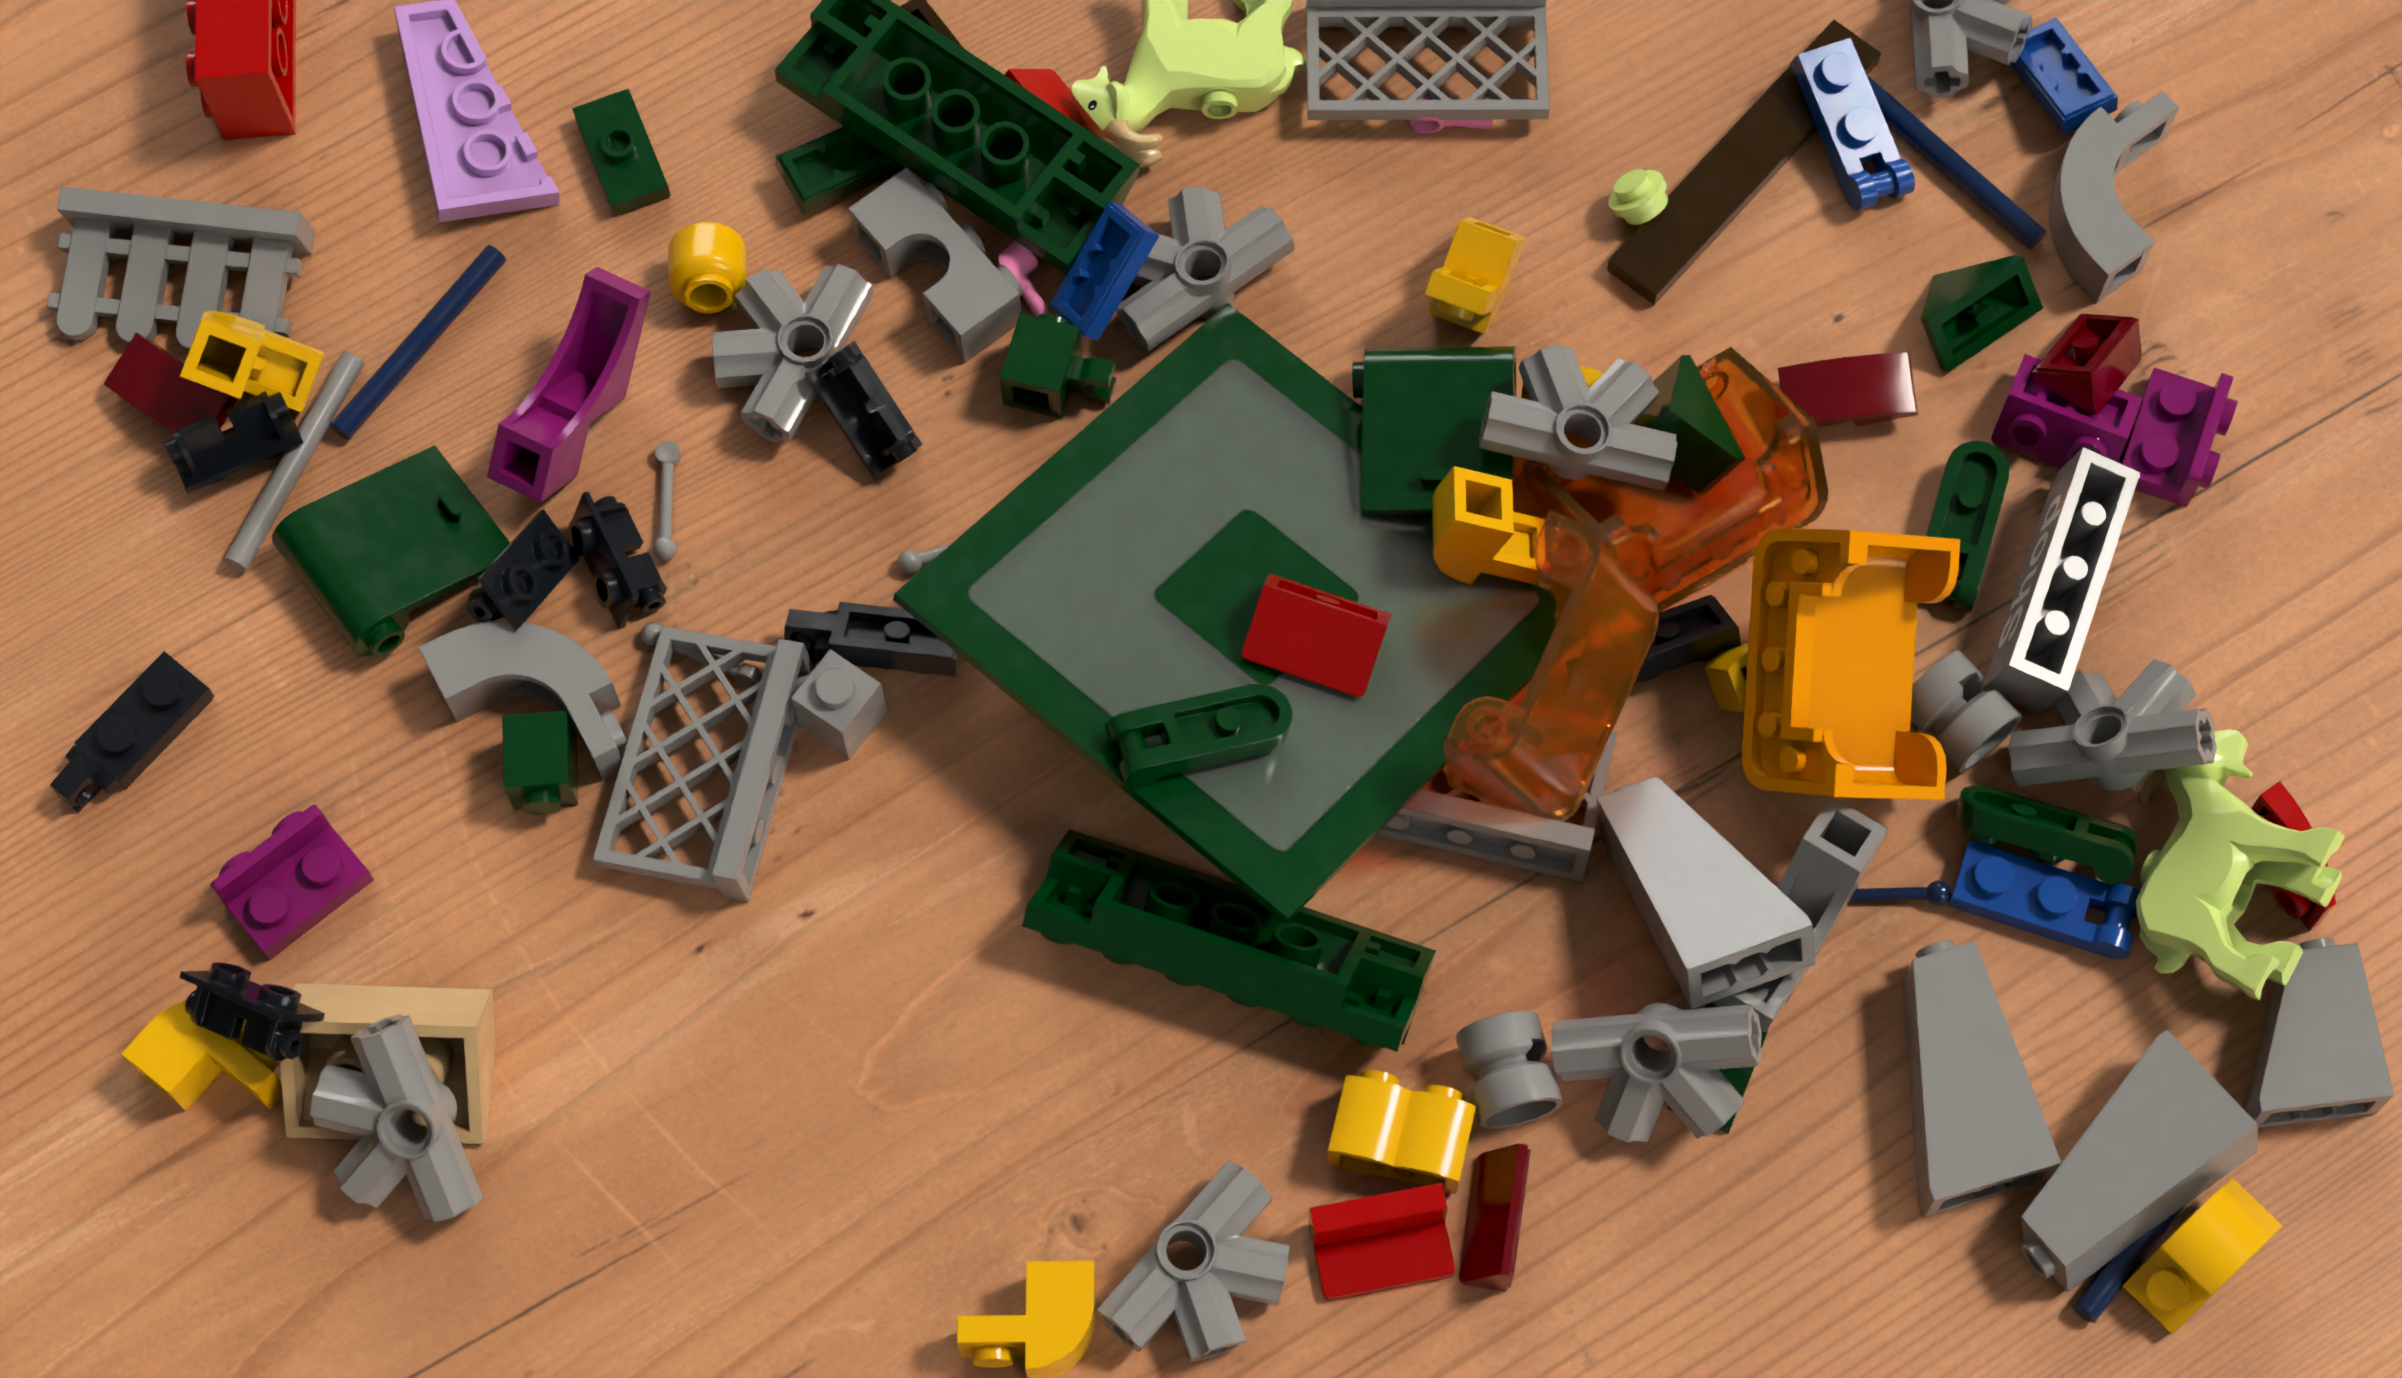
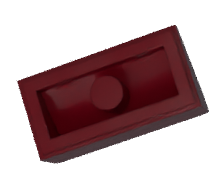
[2032,313,2142,414]
[1459,1143,1531,1291]

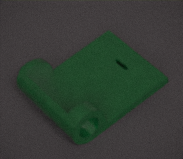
[1352,346,1517,515]
[272,445,510,657]

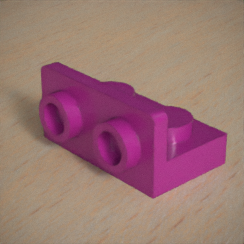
[1991,354,2142,468]
[2121,367,2238,507]
[210,805,374,960]

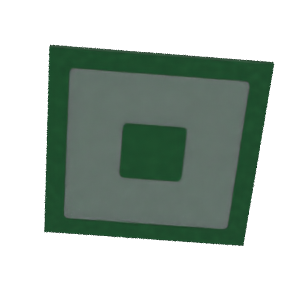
[893,303,1609,924]

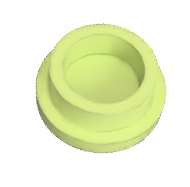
[1608,169,1668,225]

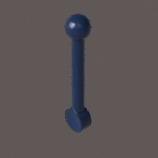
[1849,880,1951,906]

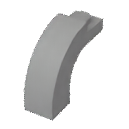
[2049,91,2179,304]
[418,621,627,780]
[1714,797,1889,1033]

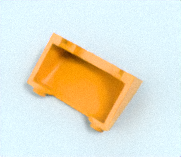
[1742,528,1960,800]

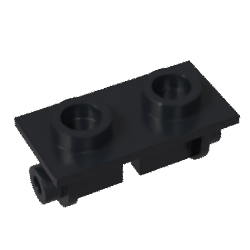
[804,341,923,478]
[164,391,304,493]
[568,492,667,629]
[468,509,580,630]
[179,962,325,1061]

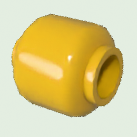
[668,222,748,314]

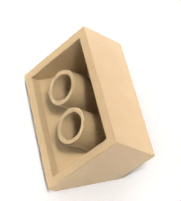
[280,983,496,1144]

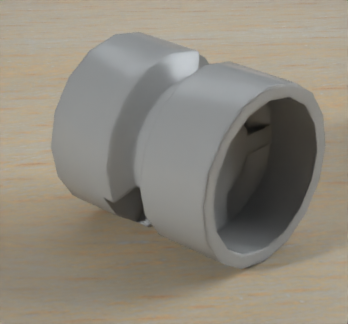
[1911,650,2022,772]
[1455,1010,1563,1129]

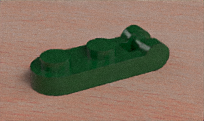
[1926,441,2009,613]
[1105,684,1293,788]
[1954,786,2138,885]

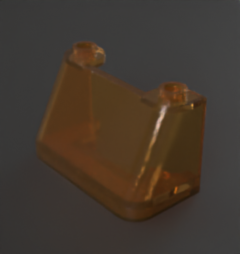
[1522,347,1829,622]
[1443,511,1659,822]

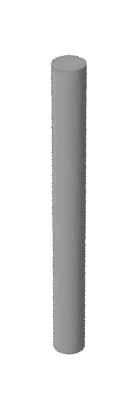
[224,352,364,572]

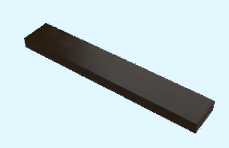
[1607,19,1881,305]

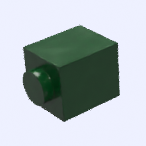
[502,711,578,815]

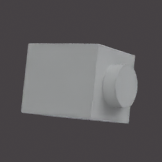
[791,649,888,760]

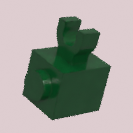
[999,313,1116,419]

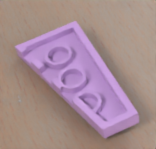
[394,0,560,222]

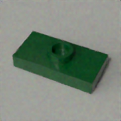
[572,88,671,216]
[775,127,905,214]

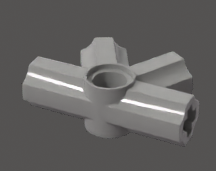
[1911,0,2032,98]
[1116,186,1295,352]
[712,263,873,443]
[1479,344,1678,491]
[2008,659,2217,791]
[1551,1002,1762,1143]
[310,1014,483,1222]
[1095,1160,1290,1363]

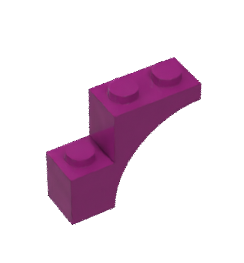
[487,267,651,503]

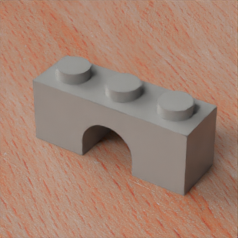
[848,167,1023,363]

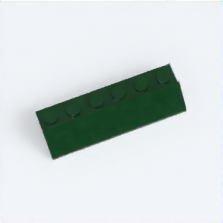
[775,0,1140,275]
[1022,829,1436,1052]

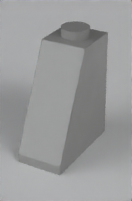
[2245,938,2394,1128]

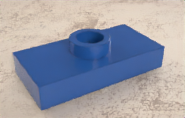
[2010,18,2118,134]
[1049,201,1159,340]

